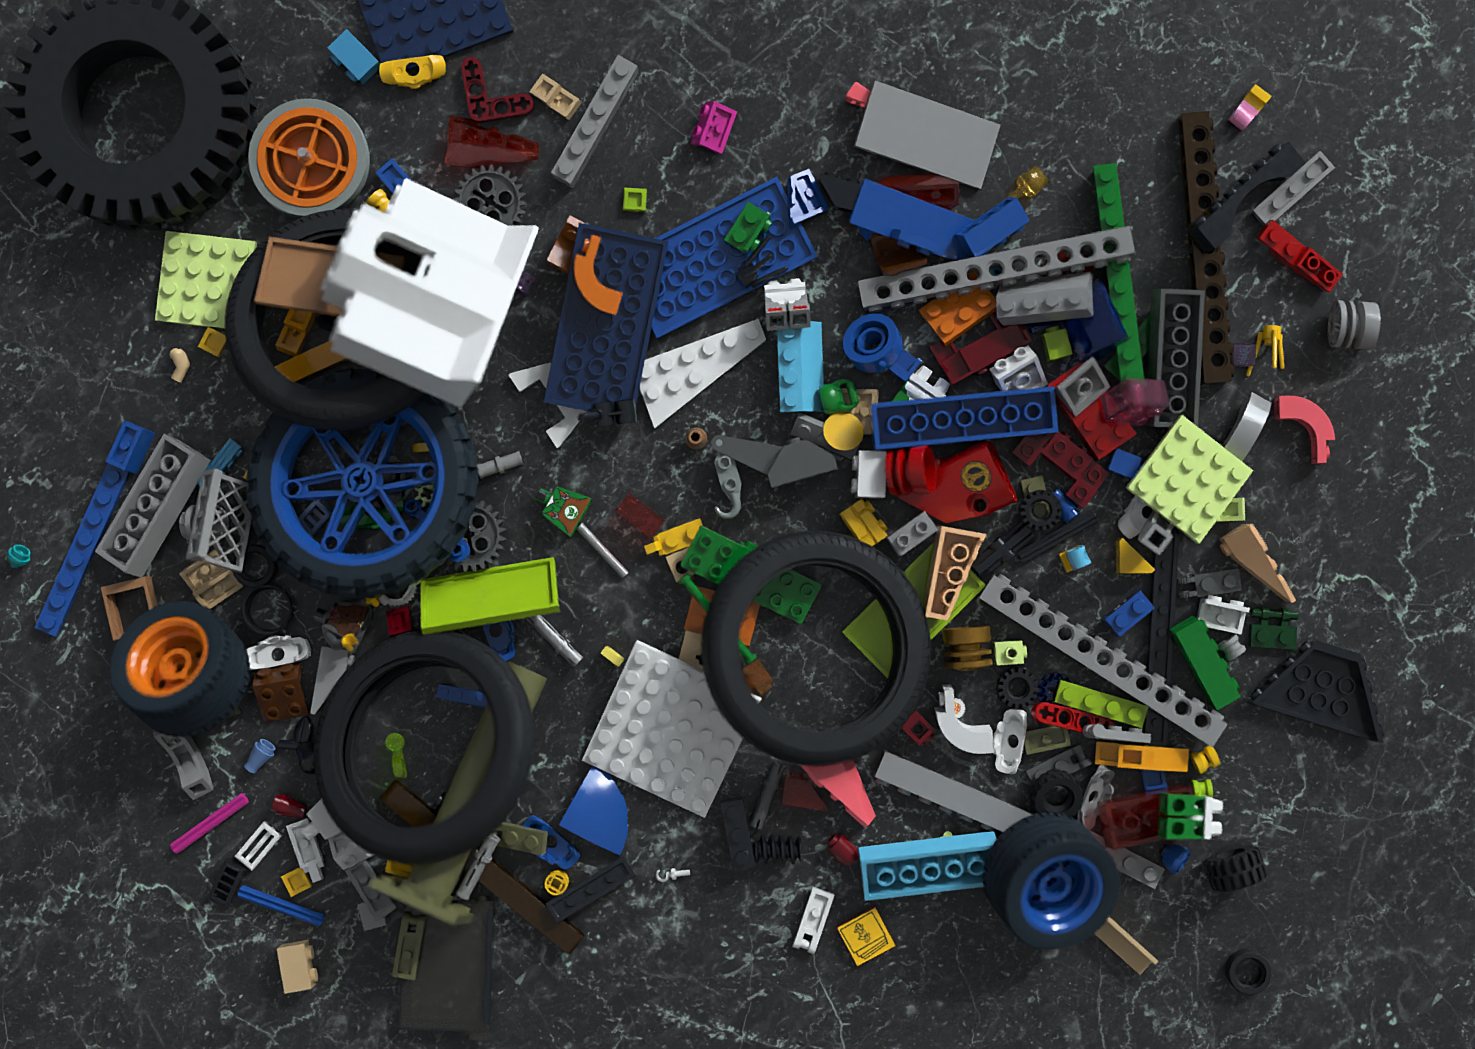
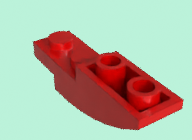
[1256,220,1343,292]

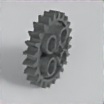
[453,165,527,226]
[447,501,507,572]

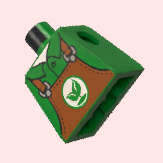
[535,486,593,537]

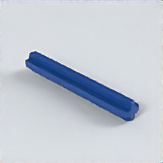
[237,885,325,927]

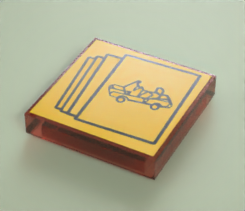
[835,905,897,967]

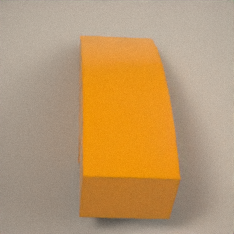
[275,309,317,357]

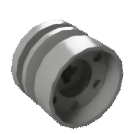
[1328,300,1380,350]

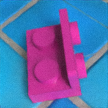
[691,101,737,154]

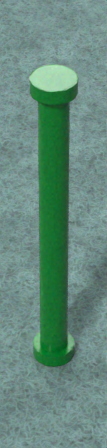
[678,573,757,665]

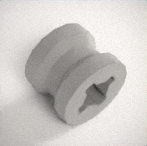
[1217,634,1246,661]

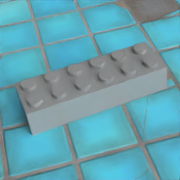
[95,434,211,578]

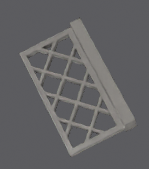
[186,468,252,573]

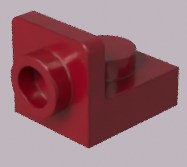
[386,606,414,638]

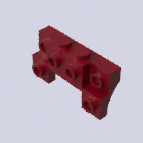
[929,310,1032,386]
[1011,431,1110,509]

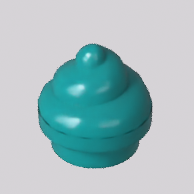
[7,544,31,568]

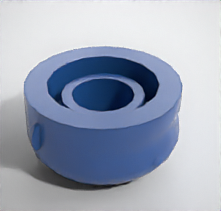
[843,313,903,373]

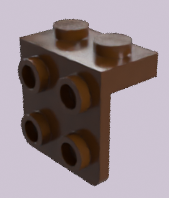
[869,233,927,276]
[253,663,308,722]

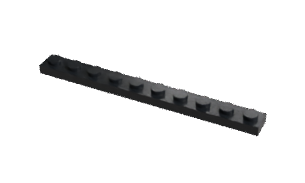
[1143,526,1180,747]

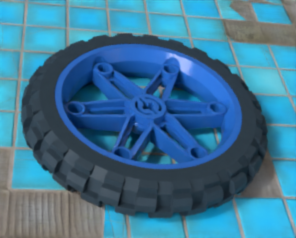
[246,367,479,598]

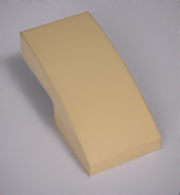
[530,74,582,120]

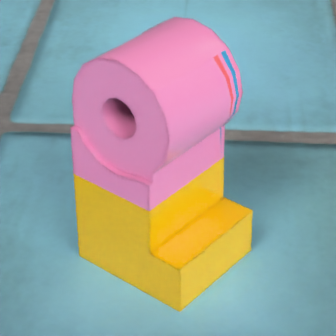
[1228,84,1272,131]

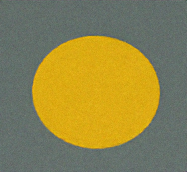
[823,412,864,451]

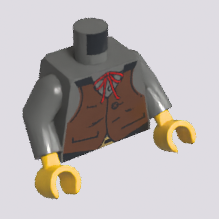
[314,595,382,653]

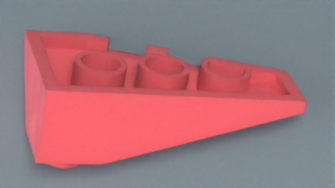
[801,760,876,827]

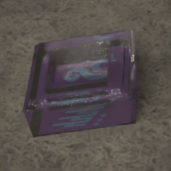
[1232,343,1256,367]

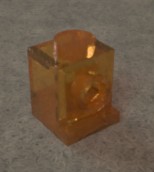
[742,658,774,695]

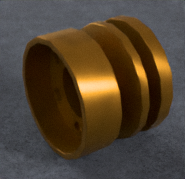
[942,626,993,671]

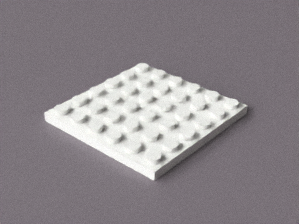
[582,640,761,818]

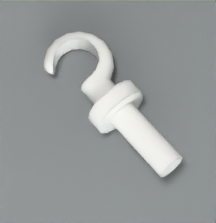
[656,868,690,882]

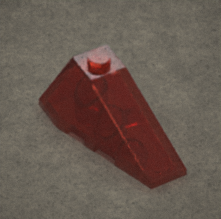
[444,116,539,167]

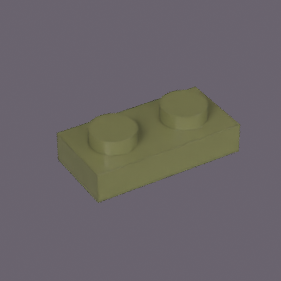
[1020,475,1050,519]
[1024,723,1071,755]

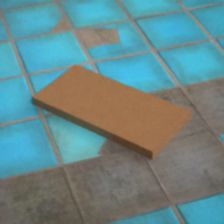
[255,237,406,317]

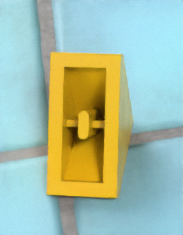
[1116,538,1155,573]

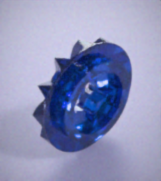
[1037,672,1071,707]

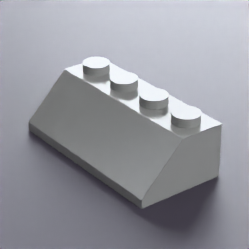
[996,272,1093,326]

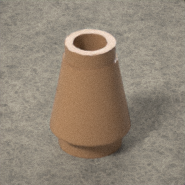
[685,427,707,450]

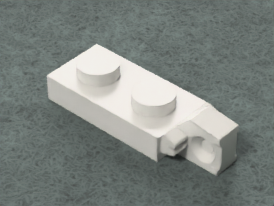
[286,818,325,883]

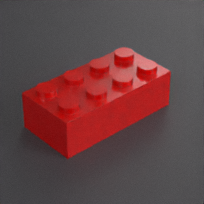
[1045,359,1136,461]

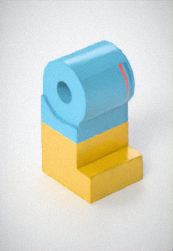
[1058,545,1091,573]

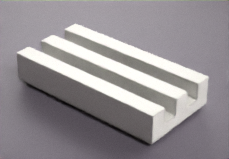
[234,821,282,871]

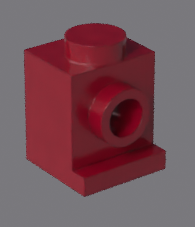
[901,709,935,746]

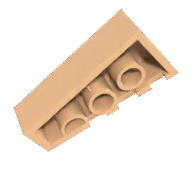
[922,525,986,620]

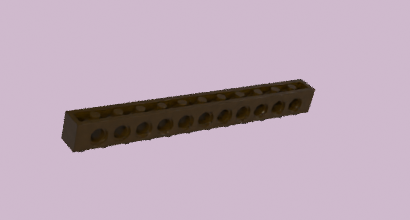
[1177,111,1234,385]

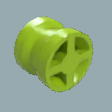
[1190,779,1213,797]

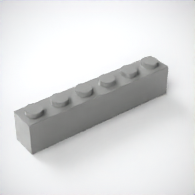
[551,55,639,189]

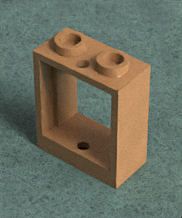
[101,576,158,640]

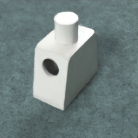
[301,799,341,841]

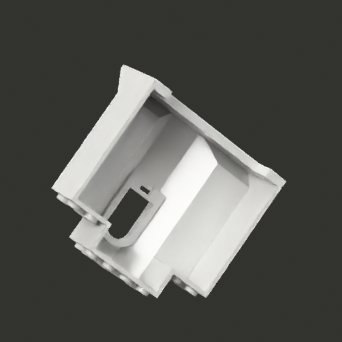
[320,178,539,408]

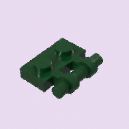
[1249,607,1298,650]

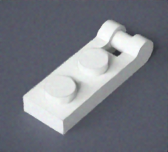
[792,887,834,954]

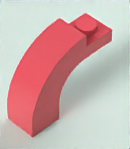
[1274,396,1335,464]

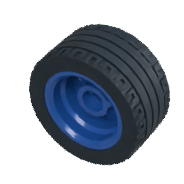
[982,812,1120,950]

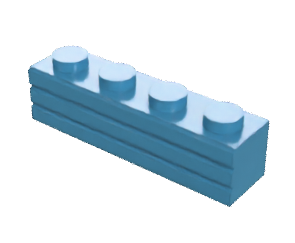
[197,438,244,486]

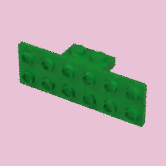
[681,526,821,624]

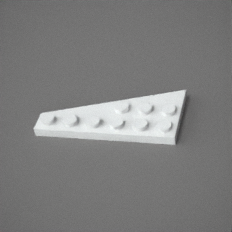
[640,319,766,428]

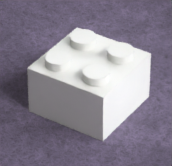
[851,451,887,499]

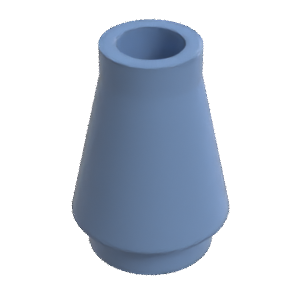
[244,739,275,773]

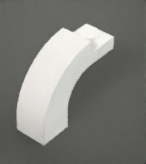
[934,684,994,754]

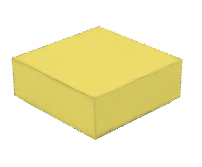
[601,646,624,667]

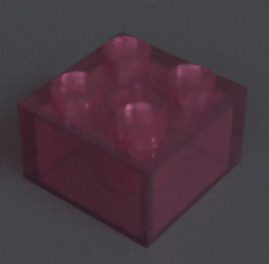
[1100,379,1170,426]

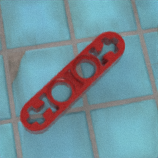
[1031,702,1115,734]

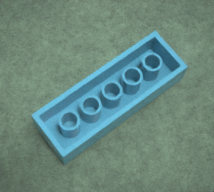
[858,831,996,901]

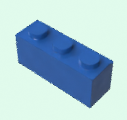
[954,197,1030,258]

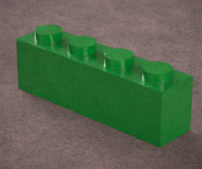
[1169,616,1241,710]

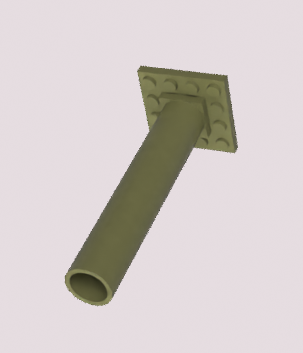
[369,661,547,925]

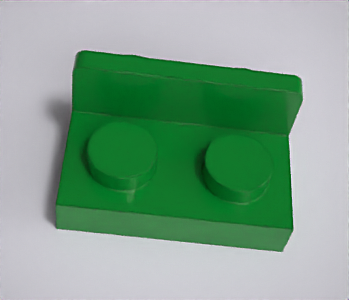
[724,202,772,255]

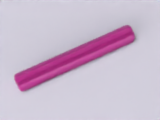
[170,793,249,854]

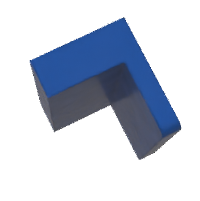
[105,420,155,474]

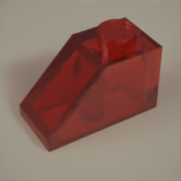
[781,772,827,811]

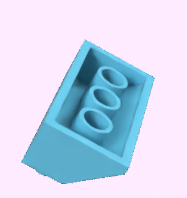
[777,320,824,414]

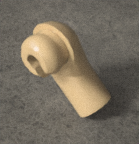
[170,348,190,383]

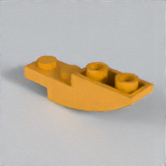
[1095,741,1189,772]

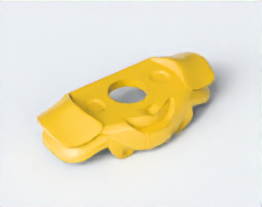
[379,55,446,89]

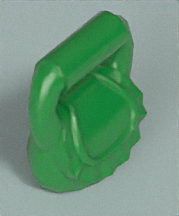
[818,378,859,415]

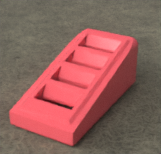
[845,82,870,108]

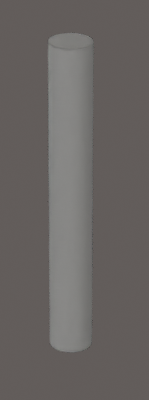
[576,523,629,578]

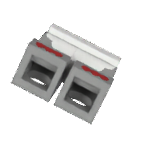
[764,278,811,331]

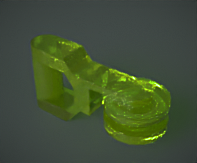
[385,733,407,778]

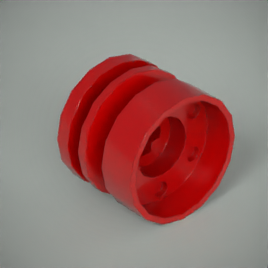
[885,445,936,496]

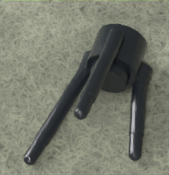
[736,235,788,288]

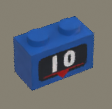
[1101,590,1154,637]

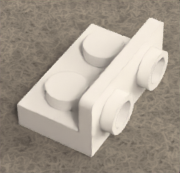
[328,832,374,870]

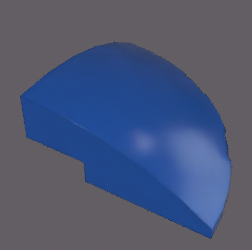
[559,765,628,855]

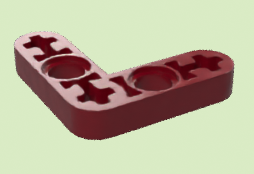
[461,57,534,123]

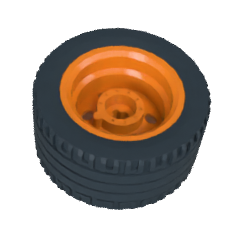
[110,601,250,737]

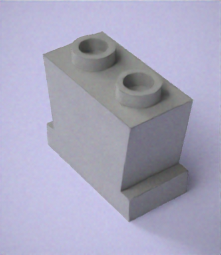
[885,511,938,556]

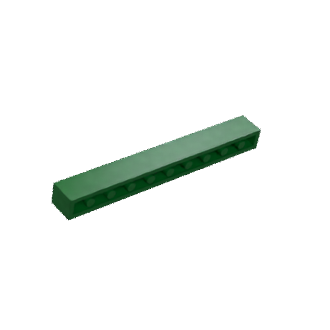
[1092,163,1145,393]

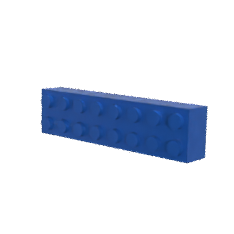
[869,386,1058,450]

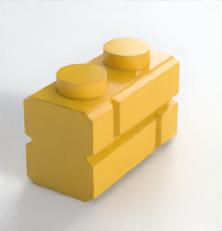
[839,499,888,546]

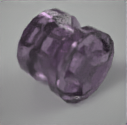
[515,271,537,295]

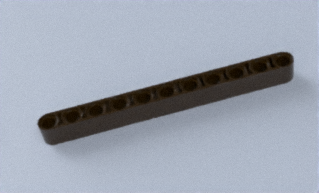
[380,779,585,954]

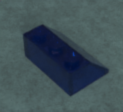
[1062,278,1129,362]

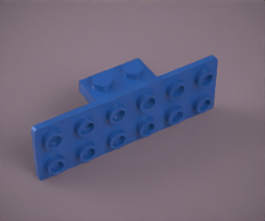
[849,179,974,261]

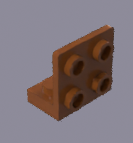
[546,215,586,274]

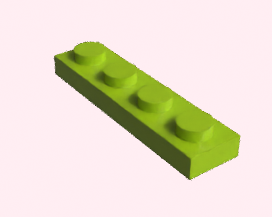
[1054,680,1149,728]

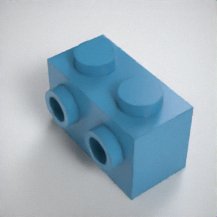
[327,29,380,85]

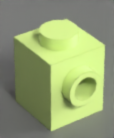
[992,640,1027,665]

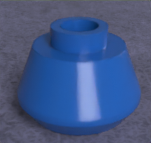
[1161,844,1191,873]

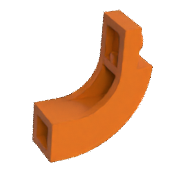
[573,235,623,315]

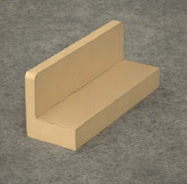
[1094,917,1158,975]

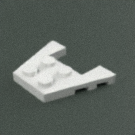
[509,362,588,449]

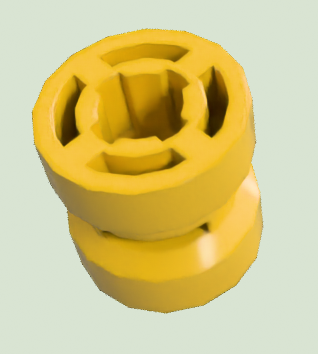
[365,189,390,213]
[1189,745,1221,775]
[545,870,569,895]

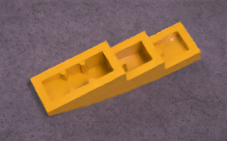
[275,341,350,383]

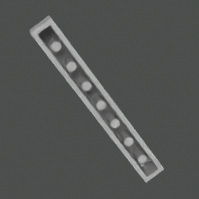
[873,750,1034,832]

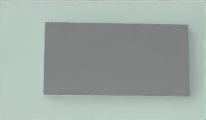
[853,81,1000,190]

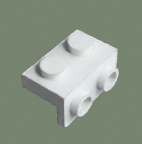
[1197,595,1250,634]

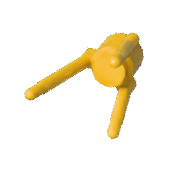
[1245,325,1285,377]

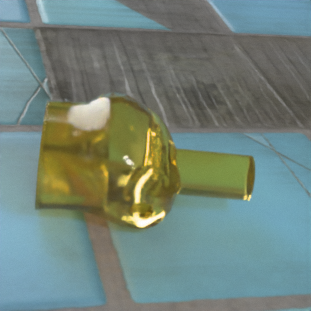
[1007,165,1049,199]

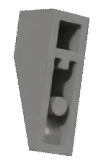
[310,645,355,714]

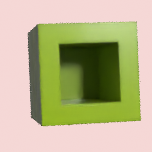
[1041,326,1073,362]

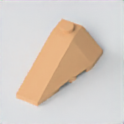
[1219,524,1296,603]

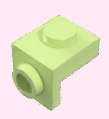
[1217,498,1245,521]

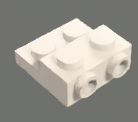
[990,346,1048,391]

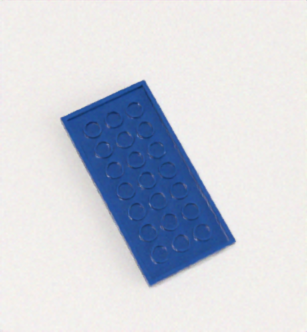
[651,177,818,339]

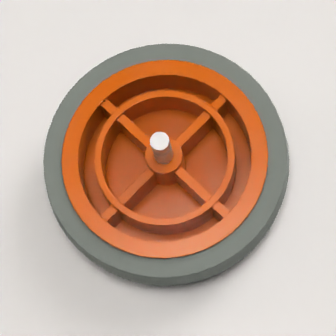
[248,99,370,218]

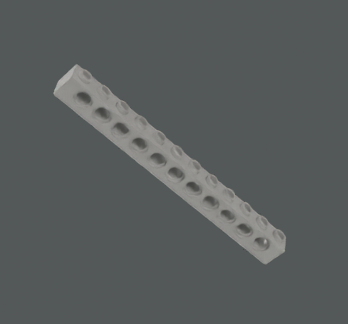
[858,226,1135,313]
[978,574,1228,747]

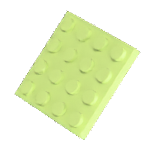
[155,231,257,329]
[1126,415,1253,543]

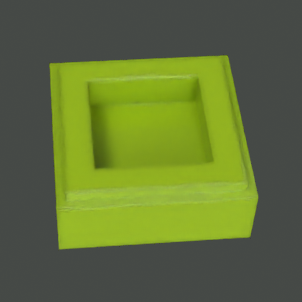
[623,188,647,213]

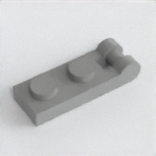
[1083,724,1151,744]

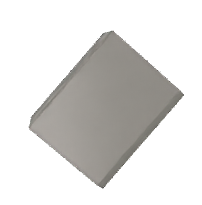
[1054,357,1110,416]

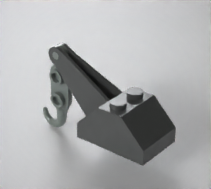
[711,435,838,519]

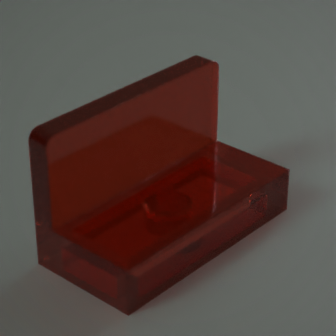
[615,493,665,538]

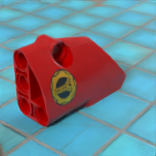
[896,439,1017,524]

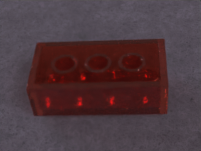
[1097,784,1194,850]

